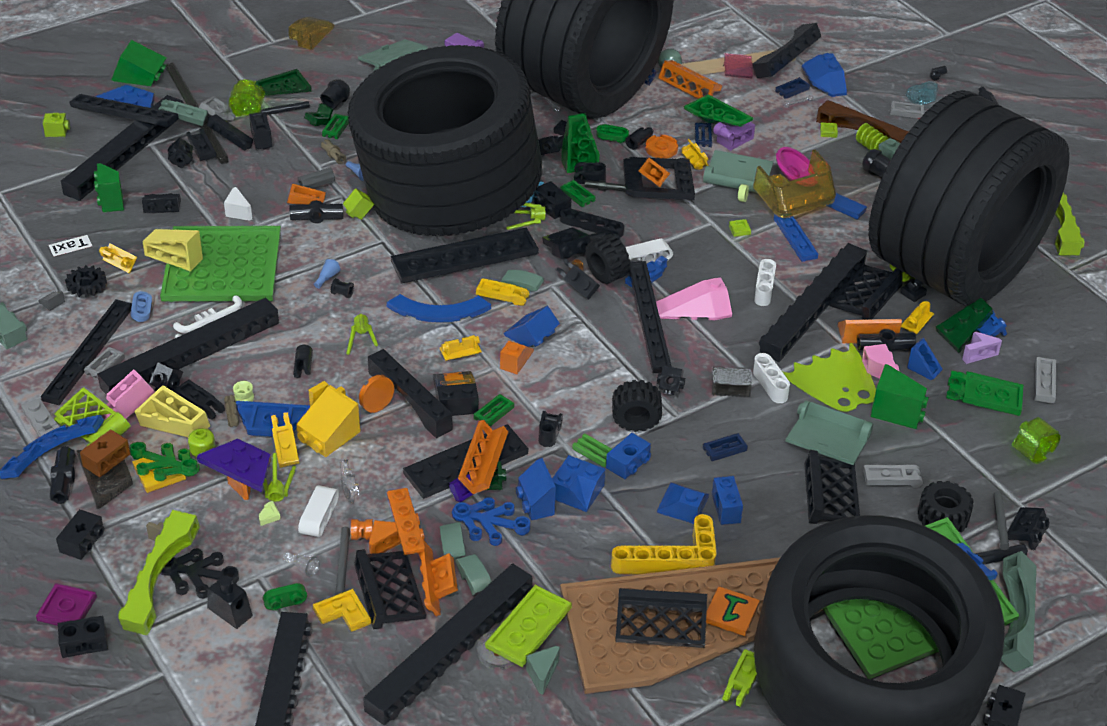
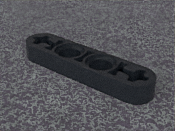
[560,208,625,238]

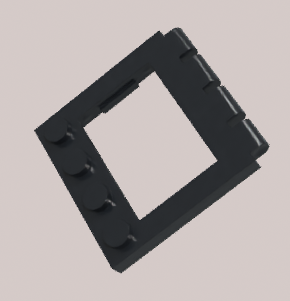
[623,157,695,200]

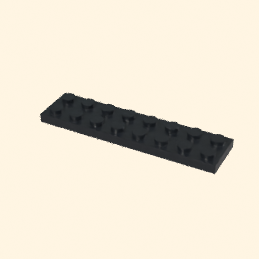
[391,227,539,284]

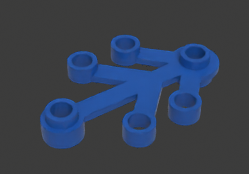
[452,497,531,546]

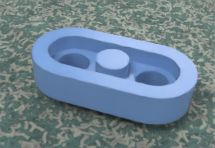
[131,291,152,322]

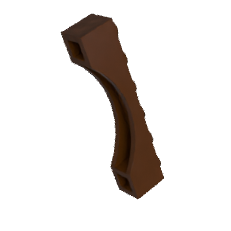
[816,100,909,143]

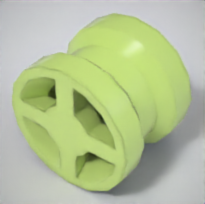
[233,381,254,402]

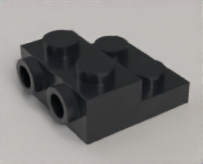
[542,227,591,259]

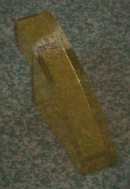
[288,17,334,50]

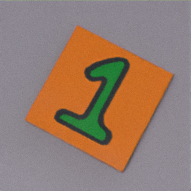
[706,586,760,636]

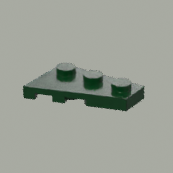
[253,69,312,96]
[936,298,993,353]

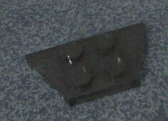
[76,450,133,509]

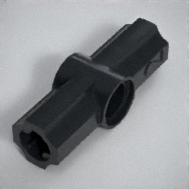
[289,200,343,224]
[857,329,916,352]
[50,446,76,504]

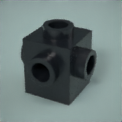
[168,137,193,168]
[149,362,183,392]
[657,365,686,395]

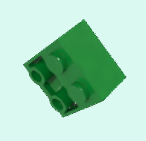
[94,163,124,212]

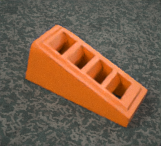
[287,184,326,204]

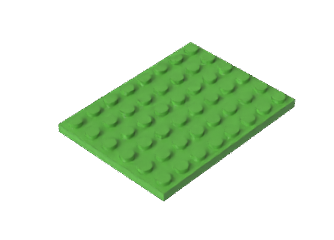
[823,517,1019,679]

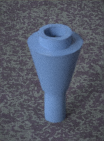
[346,161,364,181]
[314,259,341,289]

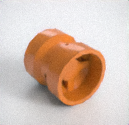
[351,519,373,540]

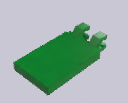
[946,370,1024,416]

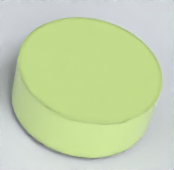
[738,184,749,202]

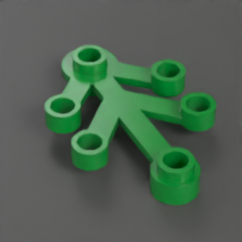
[129,442,200,481]

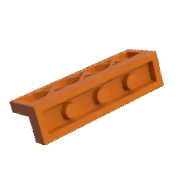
[658,60,723,99]
[458,420,508,494]

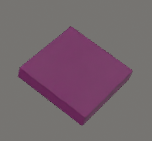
[36,583,97,626]

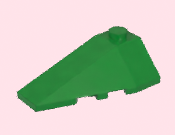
[684,94,753,126]
[561,113,600,173]

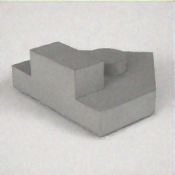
[199,96,235,121]

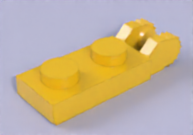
[476,278,530,306]
[271,412,300,468]

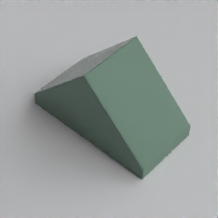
[526,646,560,695]

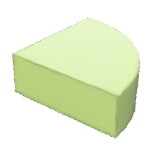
[259,501,281,526]

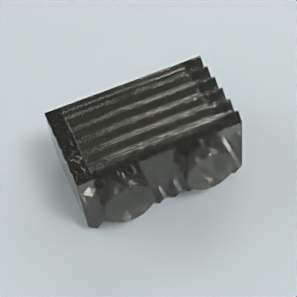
[711,366,752,397]

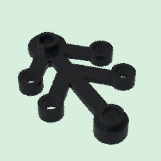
[160,548,239,599]

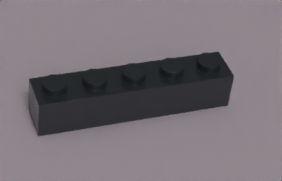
[207,114,253,151]

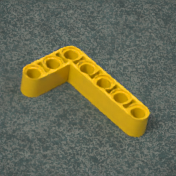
[611,514,717,574]

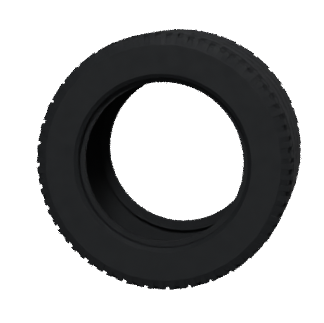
[495,0,674,118]
[348,45,542,236]
[868,90,1070,306]

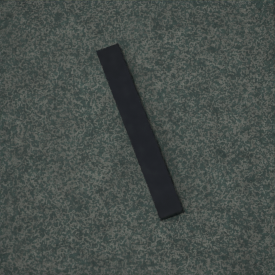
[69,94,179,127]
[629,261,672,374]
[41,299,132,405]

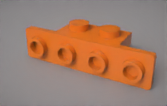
[387,488,425,555]
[418,539,458,617]

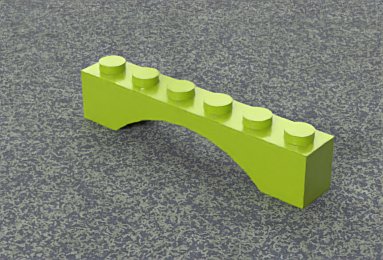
[1054,192,1084,255]
[118,510,200,636]

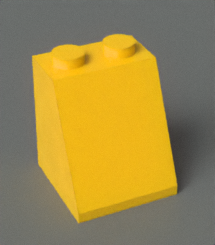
[297,385,360,457]

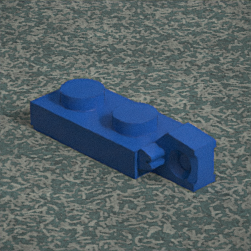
[625,256,668,288]

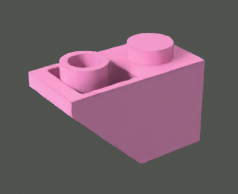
[862,344,899,379]

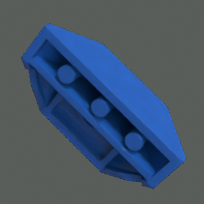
[802,53,847,97]

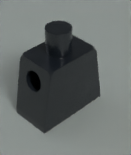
[207,576,253,629]

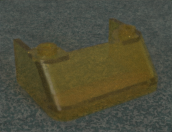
[753,149,836,218]

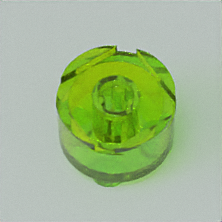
[228,79,265,117]
[1012,417,1061,464]

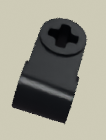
[573,162,606,184]
[538,410,563,447]

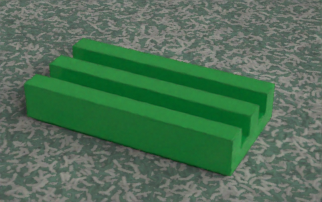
[322,114,349,140]
[560,180,596,208]
[474,394,514,427]

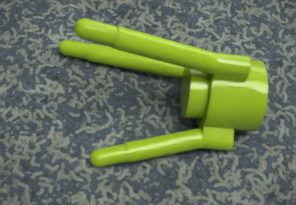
[506,202,545,230]
[346,314,378,355]
[263,453,296,502]

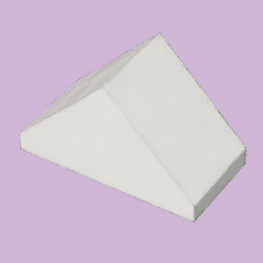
[224,187,252,220]

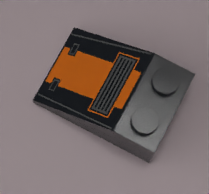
[433,371,479,416]

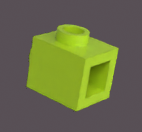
[43,113,70,137]
[343,188,374,220]

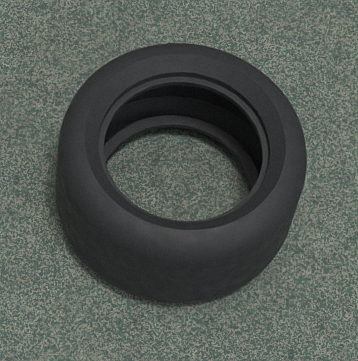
[754,515,1005,726]

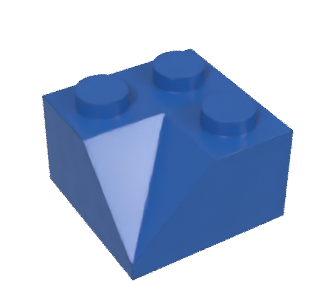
[552,455,605,512]

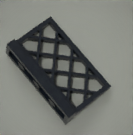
[829,265,903,320]
[804,450,860,524]
[354,549,426,629]
[615,588,707,648]

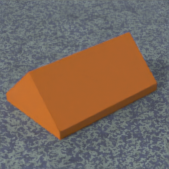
[838,319,902,344]

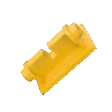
[681,139,709,170]
[99,243,137,273]
[901,301,934,334]
[440,335,482,361]

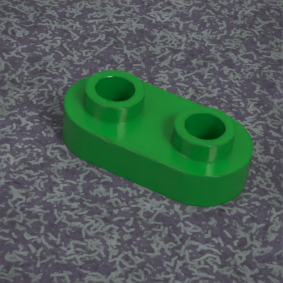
[596,124,629,143]
[262,583,307,610]

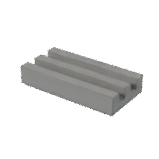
[890,101,924,118]
[84,347,125,379]

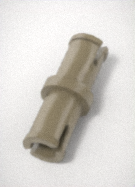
[321,139,346,164]

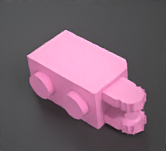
[102,369,155,420]

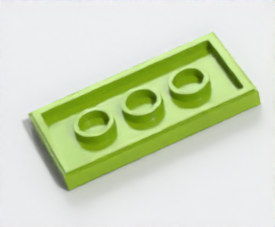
[485,585,572,667]

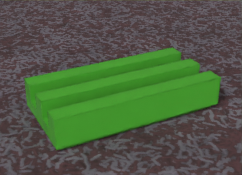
[572,434,612,467]

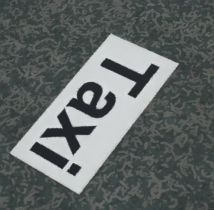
[49,235,92,256]

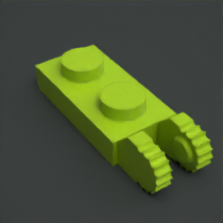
[722,649,757,707]

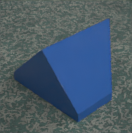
[907,338,943,380]

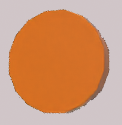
[645,134,679,158]
[359,375,394,413]

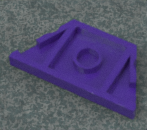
[197,439,271,492]

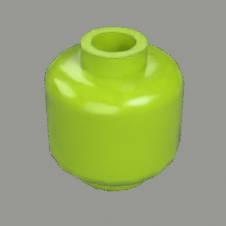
[188,428,216,457]

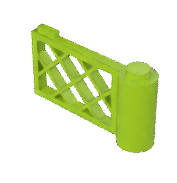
[54,387,131,446]

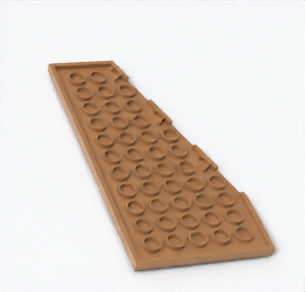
[560,557,823,694]

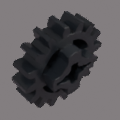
[65,265,107,297]

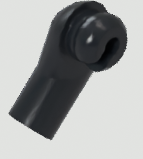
[930,66,947,80]

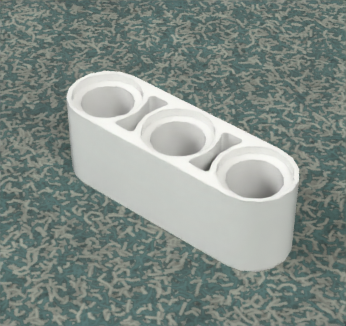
[626,239,673,263]
[754,259,776,306]
[753,353,790,403]
[298,485,339,537]

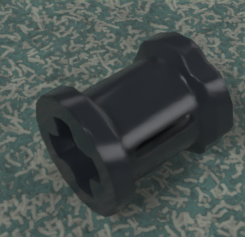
[330,278,354,298]

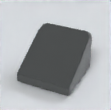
[38,291,65,310]

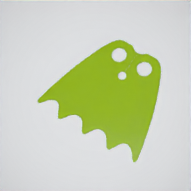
[782,343,876,412]

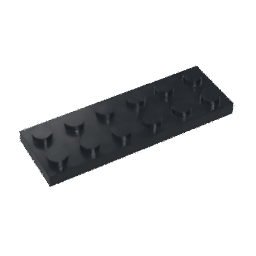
[403,424,529,499]

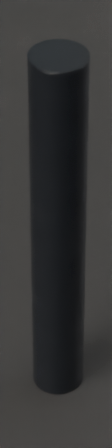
[260,101,310,115]

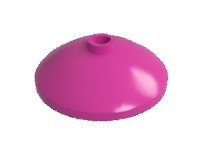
[776,147,819,187]

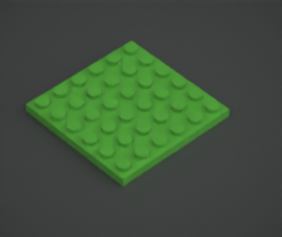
[160,226,281,302]

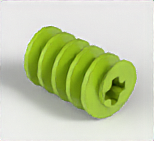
[856,123,888,150]

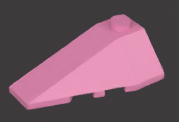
[656,277,732,320]

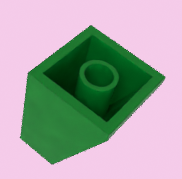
[111,40,167,86]
[871,364,929,429]

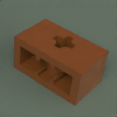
[80,429,130,477]

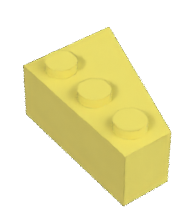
[143,229,203,271]
[135,385,210,437]

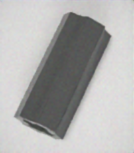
[297,167,335,188]

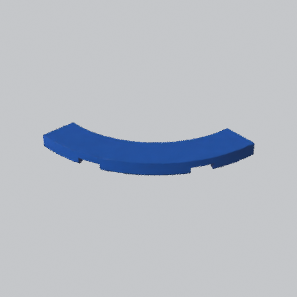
[387,294,491,322]
[0,415,104,479]

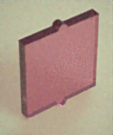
[723,53,753,78]

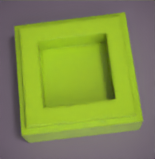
[820,123,838,138]
[729,219,751,237]

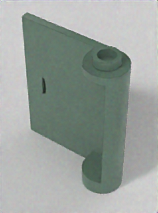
[358,39,428,71]
[703,150,774,194]
[785,400,874,465]

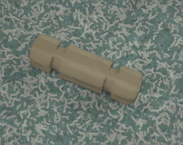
[224,395,239,427]

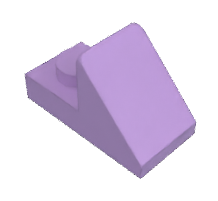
[962,332,1002,364]

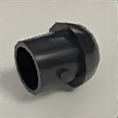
[320,79,350,109]
[862,149,891,177]

